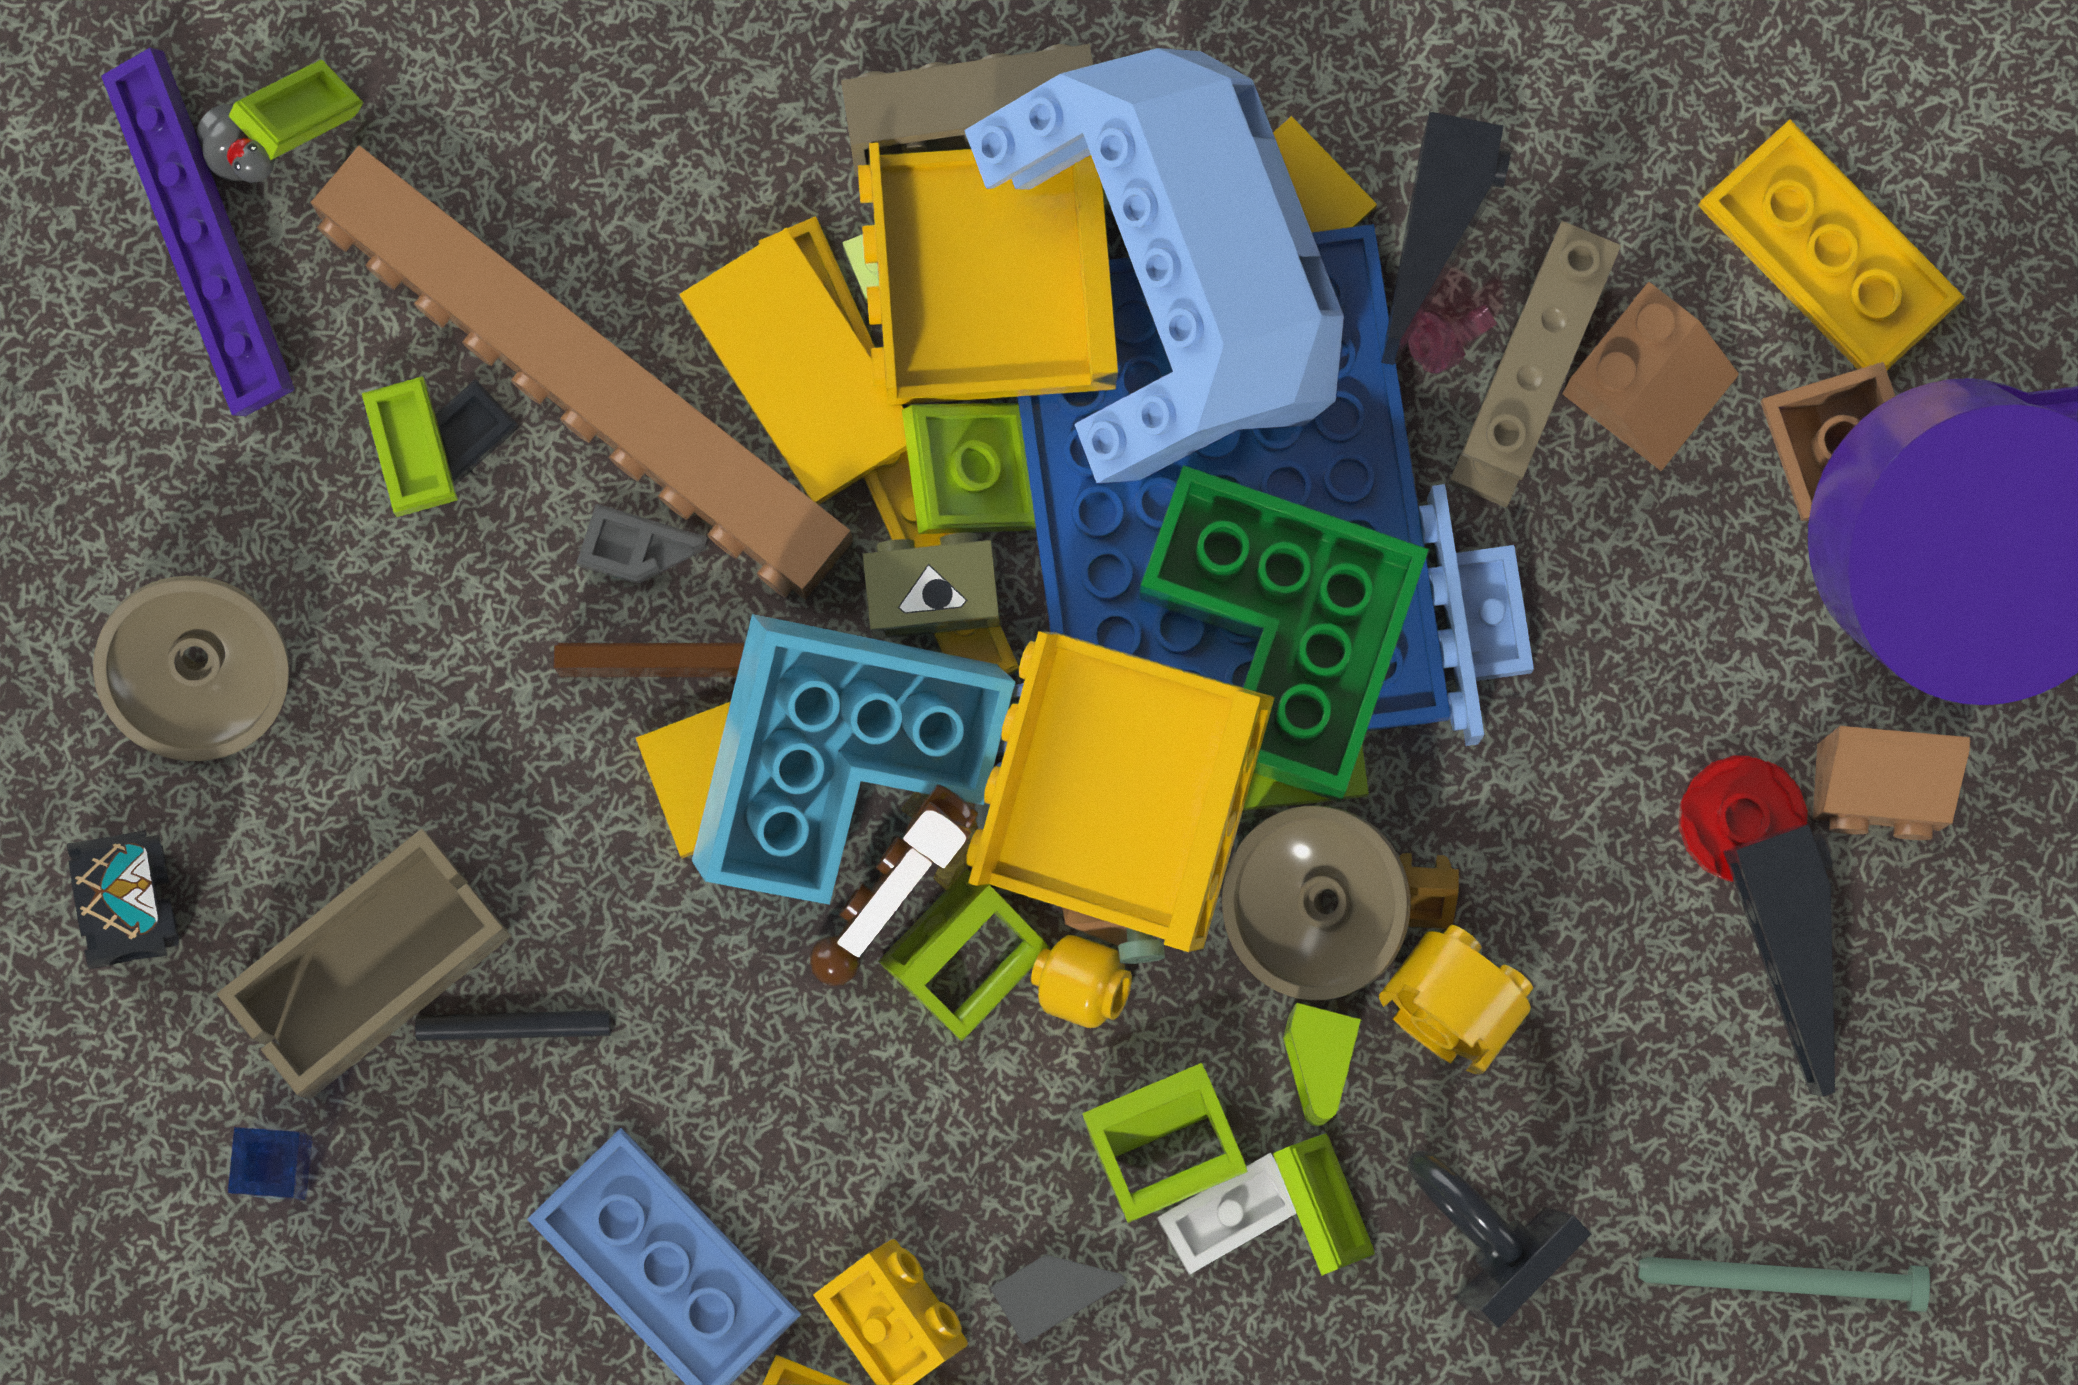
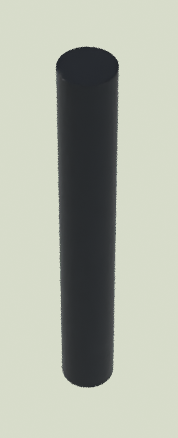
[415,1010,611,1041]

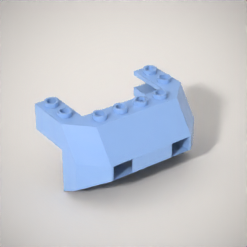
[964,48,1344,483]

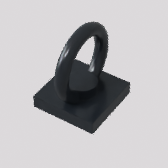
[1407,1150,1592,1329]

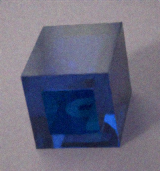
[228,1127,313,1201]

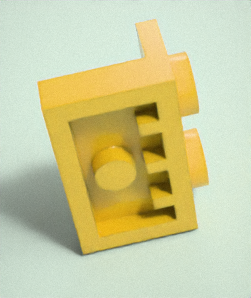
[813,1239,968,1385]

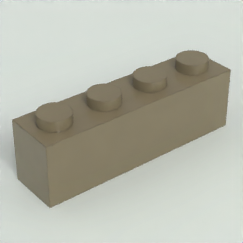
[841,44,1093,177]

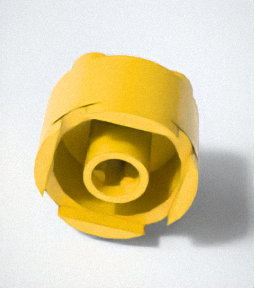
[1379,925,1533,1074]

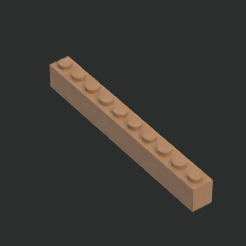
[310,145,853,600]

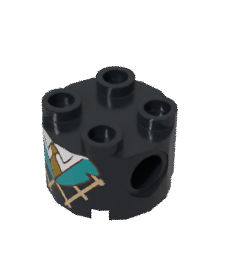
[67,830,180,970]

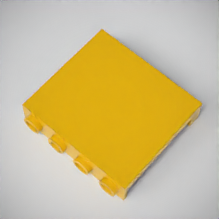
[858,142,1118,405]
[967,631,1275,952]

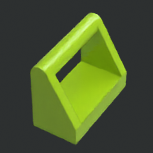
[878,869,1051,1041]
[1283,1003,1361,1127]
[1082,1063,1248,1223]

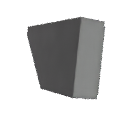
[577,504,709,584]
[990,1255,1127,1344]

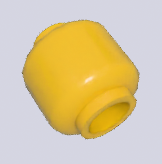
[1031,935,1132,1028]

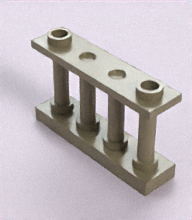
[1449,221,1621,508]

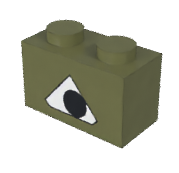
[863,533,1001,639]

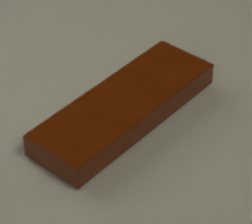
[554,643,745,677]

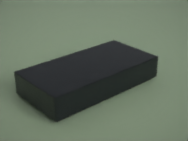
[425,379,519,512]

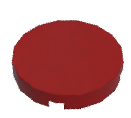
[1678,755,1808,882]

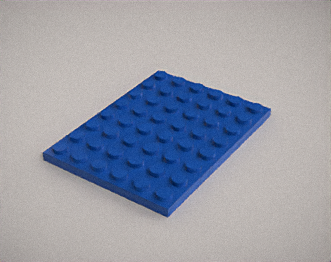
[1017,224,1451,732]

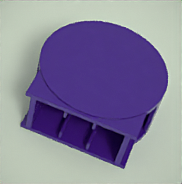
[1808,378,2078,705]

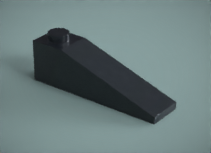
[1381,111,1511,365]
[1723,824,1835,1097]

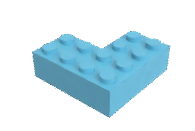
[692,614,1015,905]

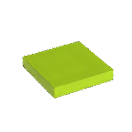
[902,403,1035,534]

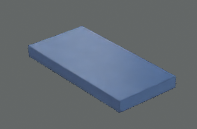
[527,1128,802,1385]

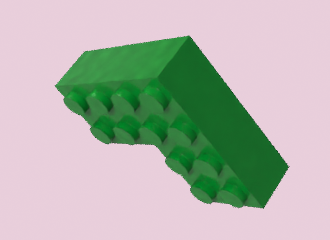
[1139,465,1429,803]

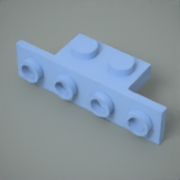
[1419,484,1534,746]

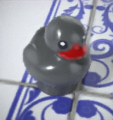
[197,104,275,183]

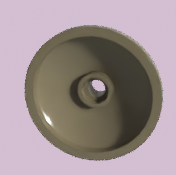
[93,576,290,761]
[1222,806,1411,1000]

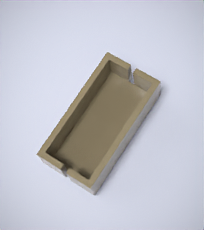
[216,828,512,1100]

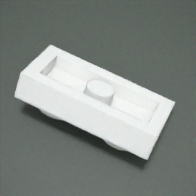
[1157,1153,1296,1275]

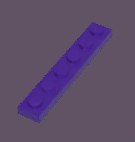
[101,48,295,417]

